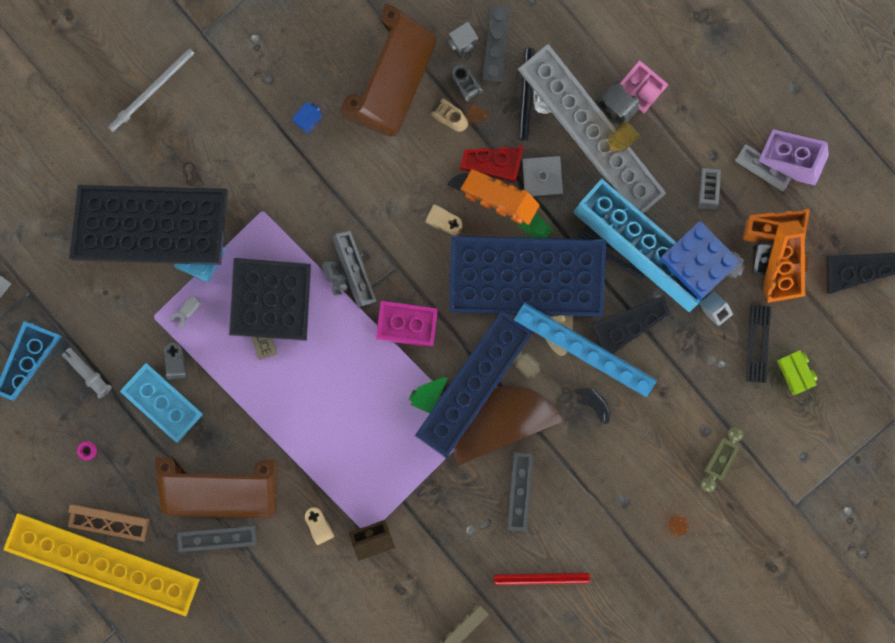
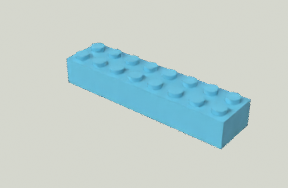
[573,179,700,312]

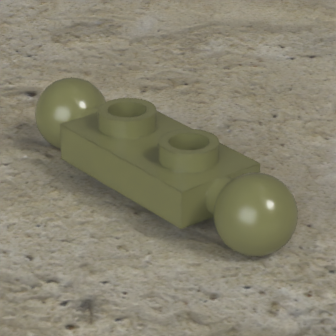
[701,426,744,492]

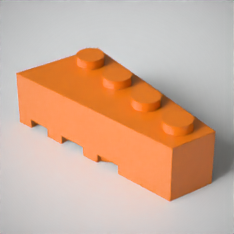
[461,170,540,225]
[762,220,805,303]

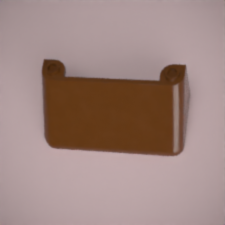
[341,4,436,137]
[155,457,278,518]

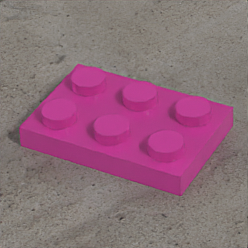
[376,301,438,347]

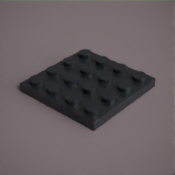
[229,258,311,341]

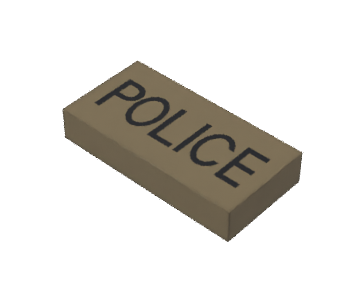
[251,337,278,360]

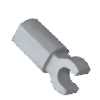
[170,296,201,328]

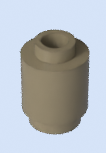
[513,351,541,378]

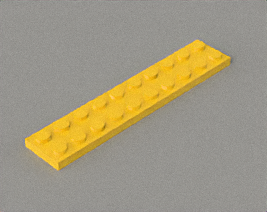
[3,513,200,616]

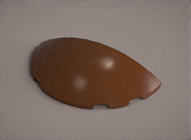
[454,386,564,466]

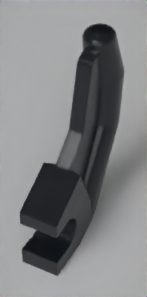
[574,388,611,424]

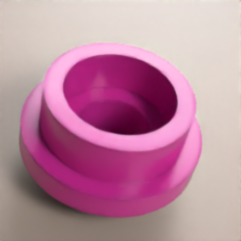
[77,441,97,460]

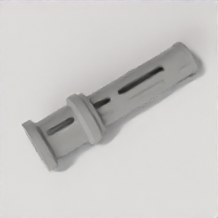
[62,348,112,399]

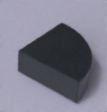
[448,173,469,192]

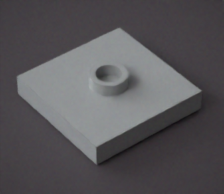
[522,156,563,197]

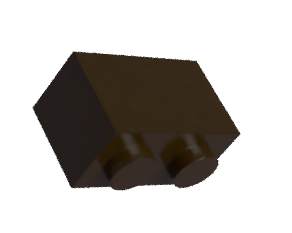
[349,520,395,561]

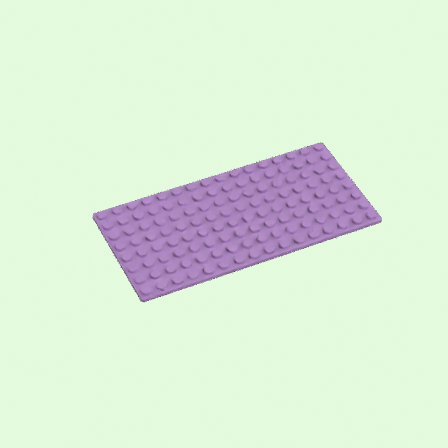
[154,211,454,528]

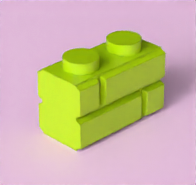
[776,350,817,395]

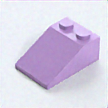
[759,129,829,186]

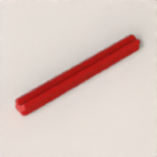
[494,573,590,585]

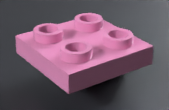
[620,60,669,114]

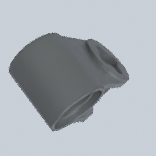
[452,65,483,103]
[164,343,187,380]

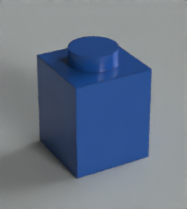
[292,102,322,134]

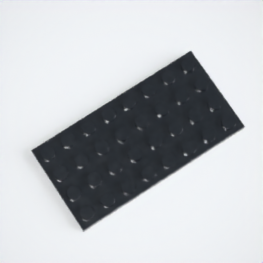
[69,185,228,265]

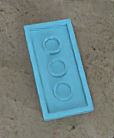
[120,363,204,443]

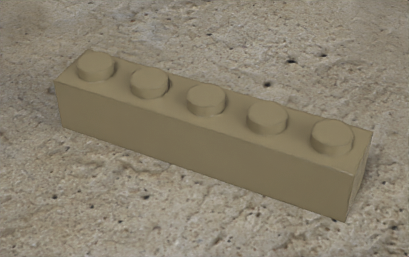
[439,605,489,643]

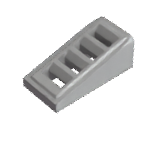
[698,168,721,210]

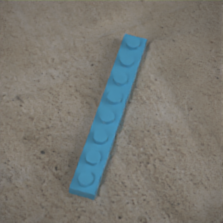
[514,302,657,397]

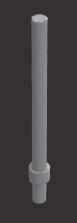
[108,48,195,132]

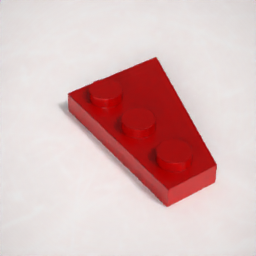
[460,146,524,183]

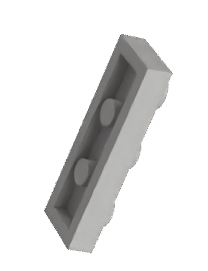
[735,144,792,192]

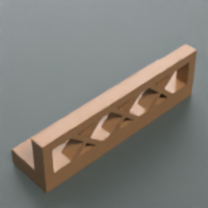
[68,504,149,542]

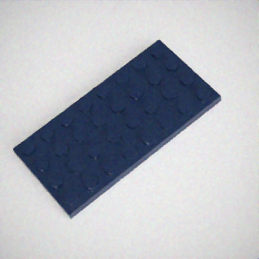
[449,235,606,317]

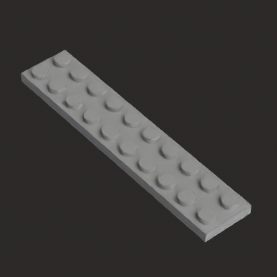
[518,44,666,213]

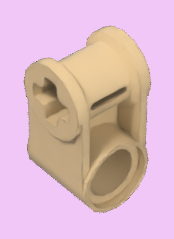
[431,99,468,132]
[425,205,463,235]
[305,507,335,546]

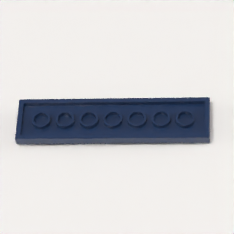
[414,311,533,458]

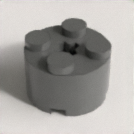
[595,83,640,128]

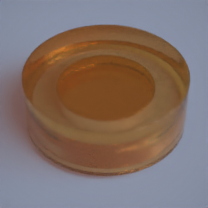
[668,516,689,536]

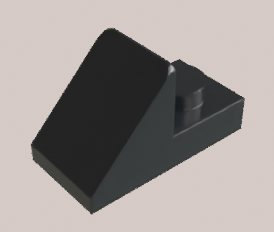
[752,240,774,275]

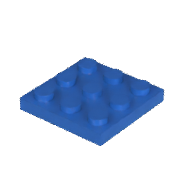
[660,221,740,301]

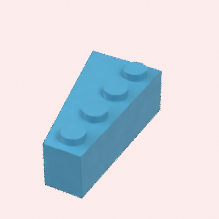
[0,321,62,400]

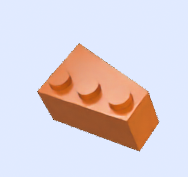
[743,209,810,243]

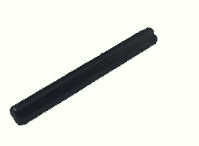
[518,48,535,141]

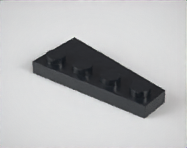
[827,252,895,294]
[591,296,670,354]

